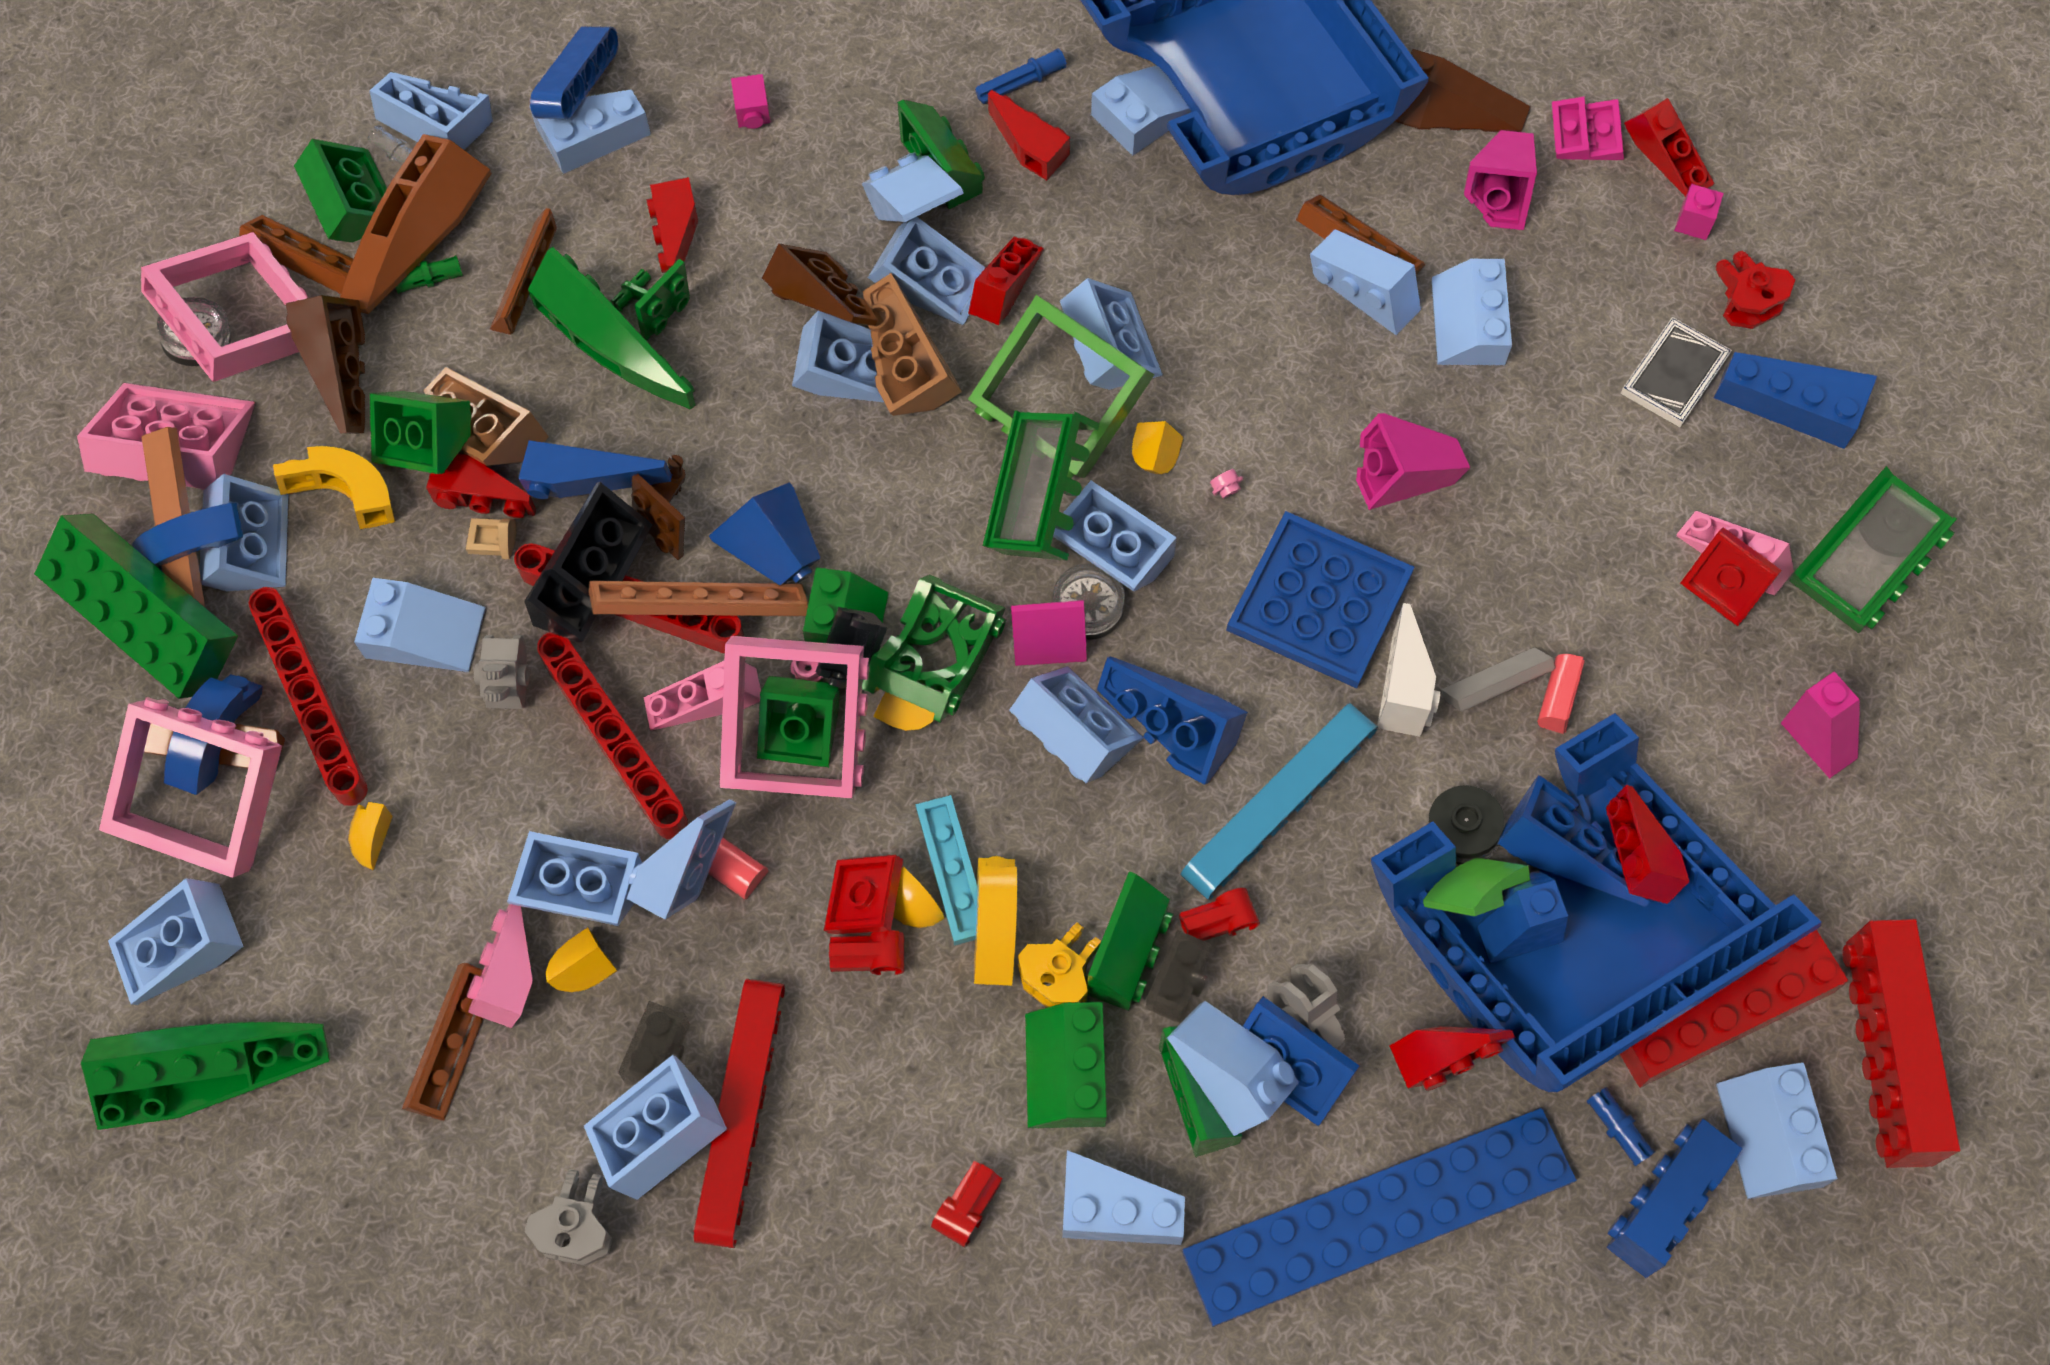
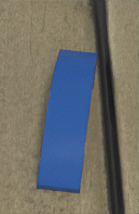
[132,503,243,571]

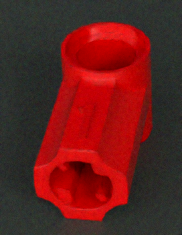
[1179,887,1260,946]
[829,930,904,975]
[931,1161,1003,1248]

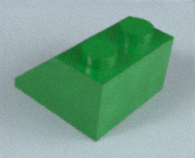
[803,567,889,643]
[757,676,840,767]

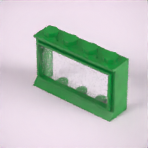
[982,411,1100,561]
[1789,466,1957,633]

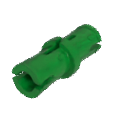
[395,255,463,294]

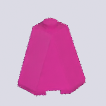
[1464,130,1537,230]
[1356,413,1470,510]
[1781,671,1860,779]

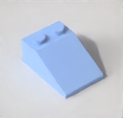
[1091,66,1192,156]
[862,152,964,222]
[868,217,985,325]
[792,311,884,402]
[354,578,486,672]
[626,799,736,920]
[108,878,244,1005]
[1167,1001,1299,1136]

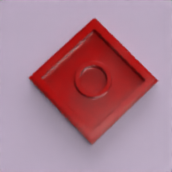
[1680,527,1782,627]
[824,855,903,934]

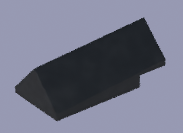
[524,482,653,642]

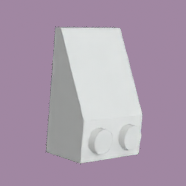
[1377,603,1440,737]

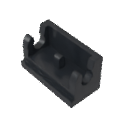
[815,607,887,693]

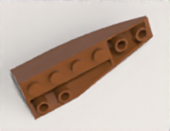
[340,134,492,314]

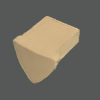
[466,518,516,559]

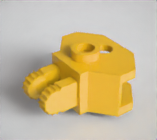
[1018,923,1101,1007]

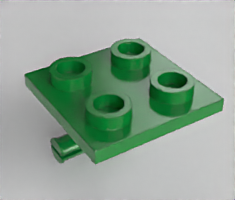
[610,259,690,341]

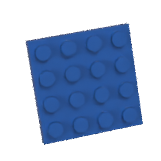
[1226,511,1415,688]

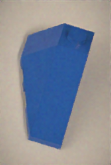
[518,440,672,499]
[1097,656,1248,785]
[1498,775,1651,907]

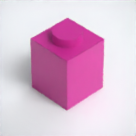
[731,74,770,129]
[1674,184,1724,240]

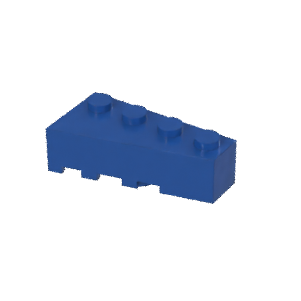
[1714,352,1877,449]
[1606,1119,1743,1278]

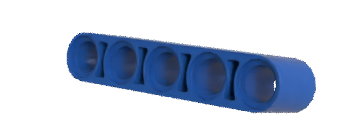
[530,26,618,119]

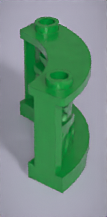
[862,574,1006,722]

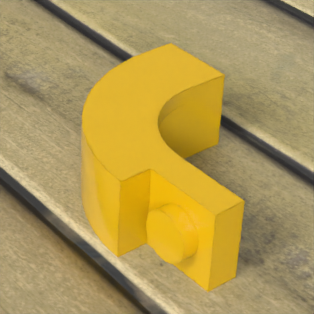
[273,446,395,529]
[974,856,1017,986]

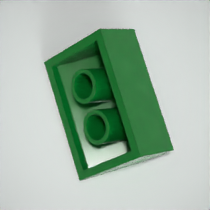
[897,100,985,210]
[294,138,387,243]
[370,391,471,474]
[1087,871,1173,1011]
[1025,1002,1107,1128]
[1159,1026,1242,1157]

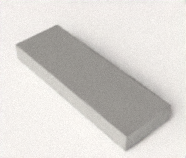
[1441,647,1555,712]

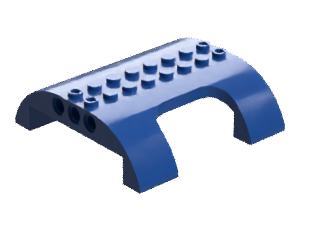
[1080,0,1429,195]
[1371,713,1821,1092]

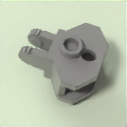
[474,635,530,709]
[1268,964,1345,1048]
[524,1169,613,1266]

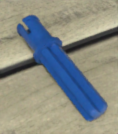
[975,48,1067,104]

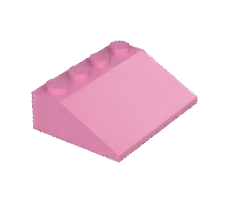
[77,383,255,490]

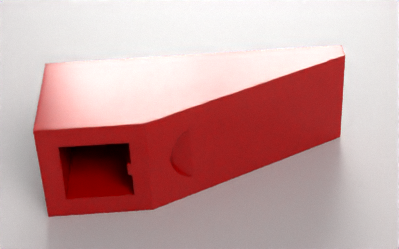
[988,90,1070,181]
[1624,98,1714,197]
[646,177,698,273]
[968,236,1044,325]
[426,454,536,518]
[1606,785,1690,904]
[1389,1026,1515,1091]

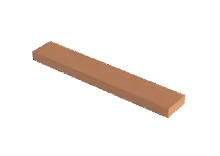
[141,427,205,607]
[589,581,808,616]

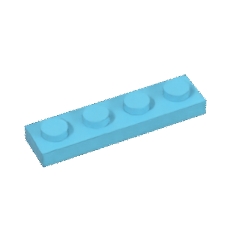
[916,795,977,946]

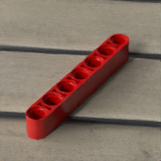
[514,543,745,653]
[248,587,368,806]
[537,632,688,839]
[694,979,785,1248]

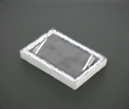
[1620,317,1732,427]

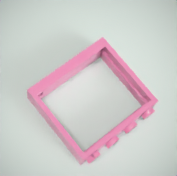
[141,232,308,382]
[720,636,870,798]
[99,697,282,878]

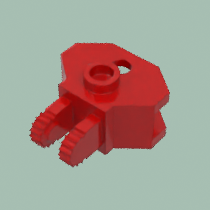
[1715,250,1795,329]

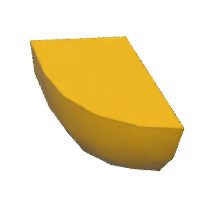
[1132,421,1183,474]
[873,692,935,731]
[348,802,393,870]
[893,866,945,928]
[545,927,617,992]

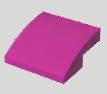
[1552,96,1624,160]
[1011,600,1087,666]

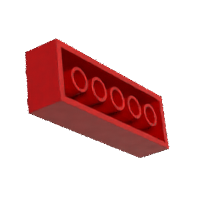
[1842,919,1960,1168]
[1620,930,1849,1088]

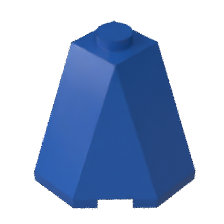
[709,482,820,585]
[1477,871,1568,963]

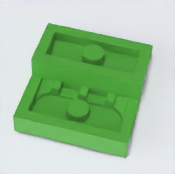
[1423,858,1530,916]

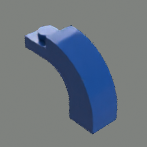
[164,674,263,795]

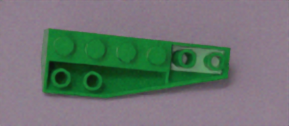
[528,246,696,410]
[81,1022,330,1130]

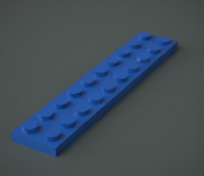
[1182,1108,1577,1327]

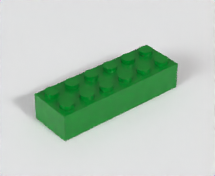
[34,513,238,699]

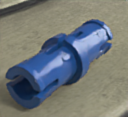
[1586,1087,1655,1166]

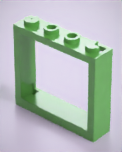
[968,295,1154,479]

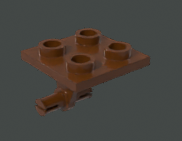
[631,455,686,560]

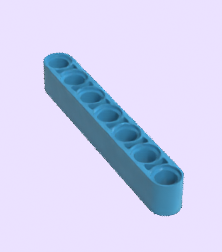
[1181,703,1378,900]

